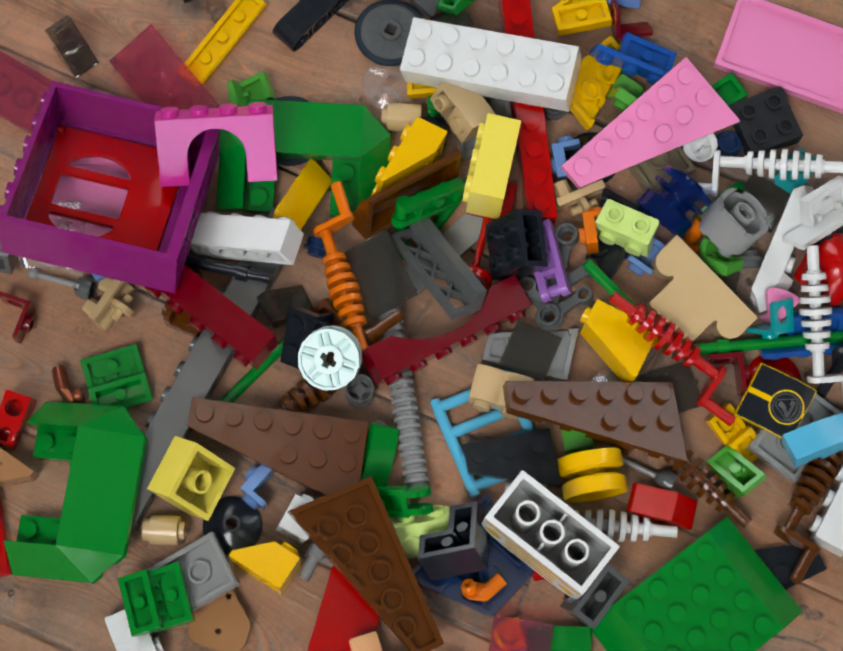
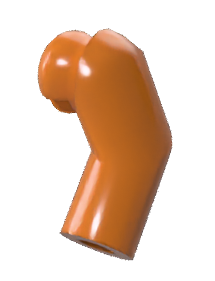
[683,217,703,255]
[461,573,507,602]

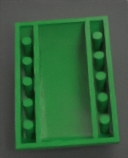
[592,517,803,651]

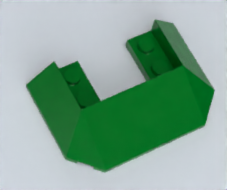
[216,99,391,217]
[3,401,147,584]

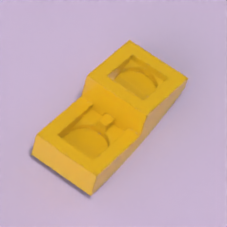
[704,403,758,463]

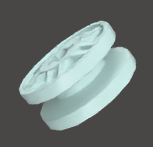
[298,326,363,390]

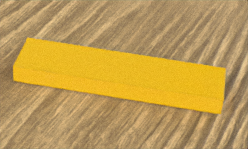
[178,0,267,91]

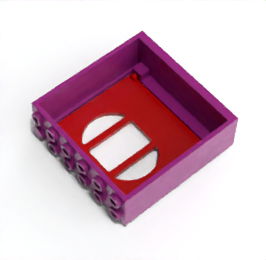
[0,81,221,293]

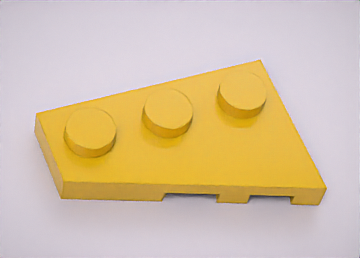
[570,35,621,130]

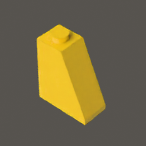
[580,299,656,382]

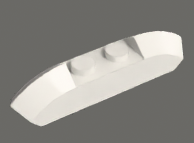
[750,185,814,313]

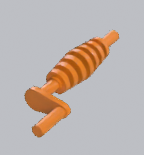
[313,181,368,353]

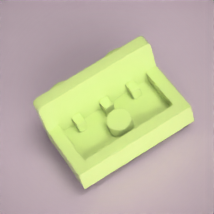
[595,199,659,258]
[391,505,450,559]

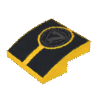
[734,363,817,439]

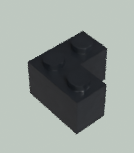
[418,501,490,581]

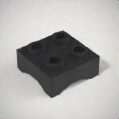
[729,86,803,158]

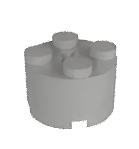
[699,188,769,257]

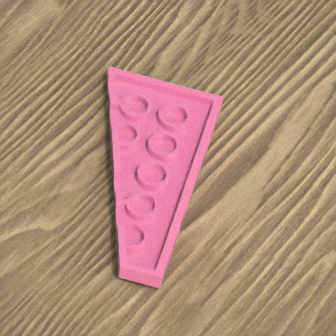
[560,57,740,189]

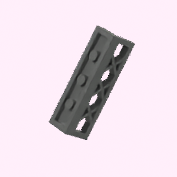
[390,217,487,320]

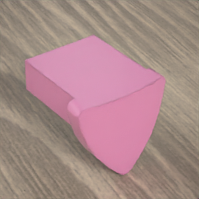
[759,288,800,324]

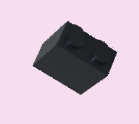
[485,209,548,281]

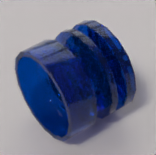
[635,164,712,239]

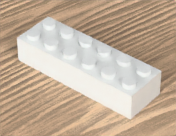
[400,17,582,112]

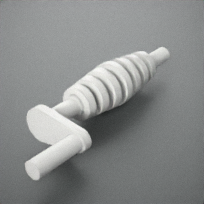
[678,149,843,196]
[799,245,843,398]
[505,482,678,542]

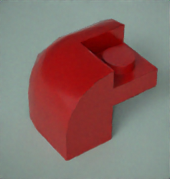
[793,233,843,306]

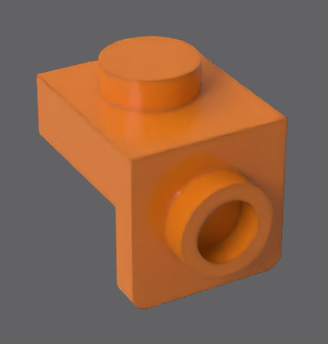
[578,207,602,255]

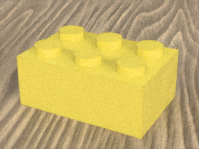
[462,113,521,219]

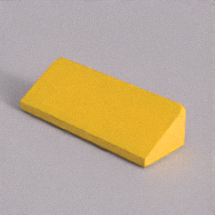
[273,158,331,230]

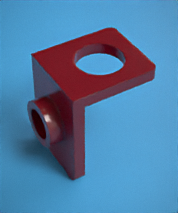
[611,0,653,39]
[0,291,35,344]
[706,352,750,396]

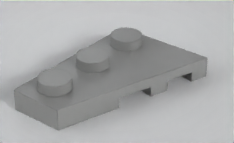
[481,328,579,381]

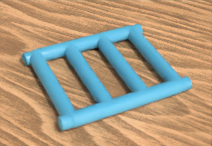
[430,369,536,498]

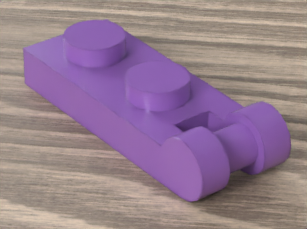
[534,219,572,303]

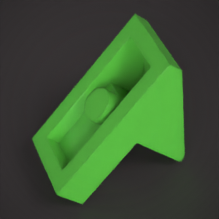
[706,445,767,498]

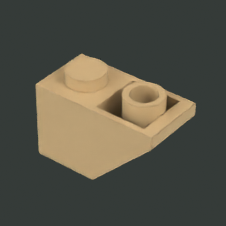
[430,82,496,143]

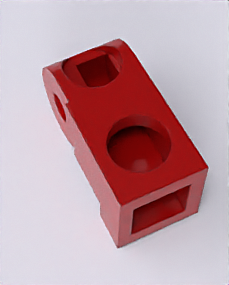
[0,389,37,449]

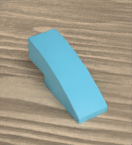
[782,413,843,468]

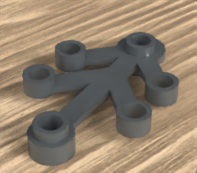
[520,223,599,332]

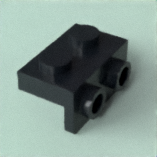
[280,305,334,370]

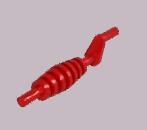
[608,291,736,426]

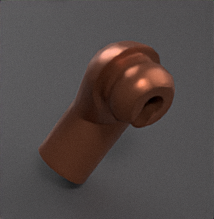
[52,365,85,403]

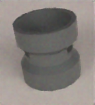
[345,374,374,408]

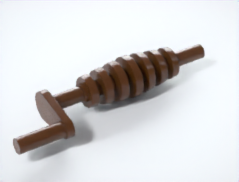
[276,310,404,413]
[619,447,752,528]
[773,450,843,584]

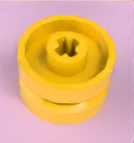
[557,448,628,503]

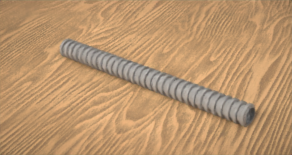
[365,228,430,488]

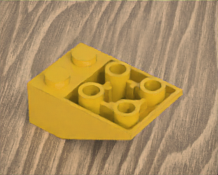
[371,116,448,196]

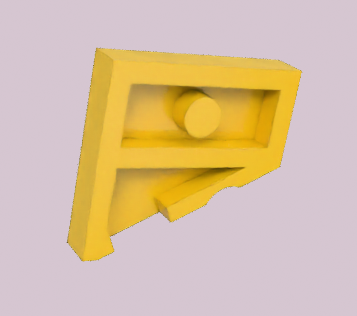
[551,0,612,36]

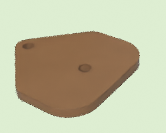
[188,590,251,651]

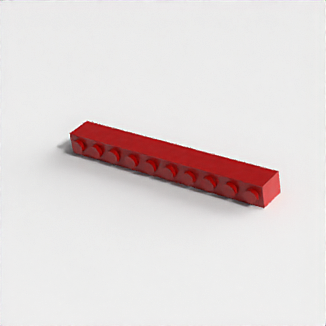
[498,0,557,226]

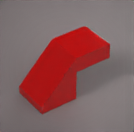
[626,483,697,530]

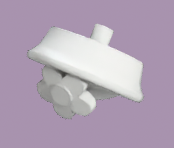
[683,133,718,162]

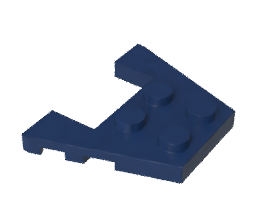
[413,493,533,618]

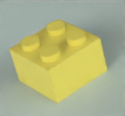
[147,436,235,521]

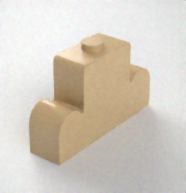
[645,235,758,341]

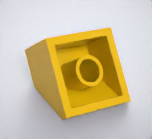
[229,541,302,595]

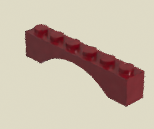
[362,275,532,386]

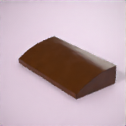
[352,150,462,240]

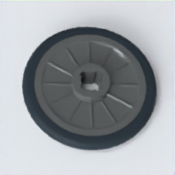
[354,0,423,66]

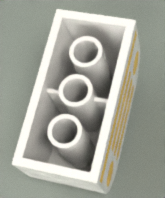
[481,470,620,599]

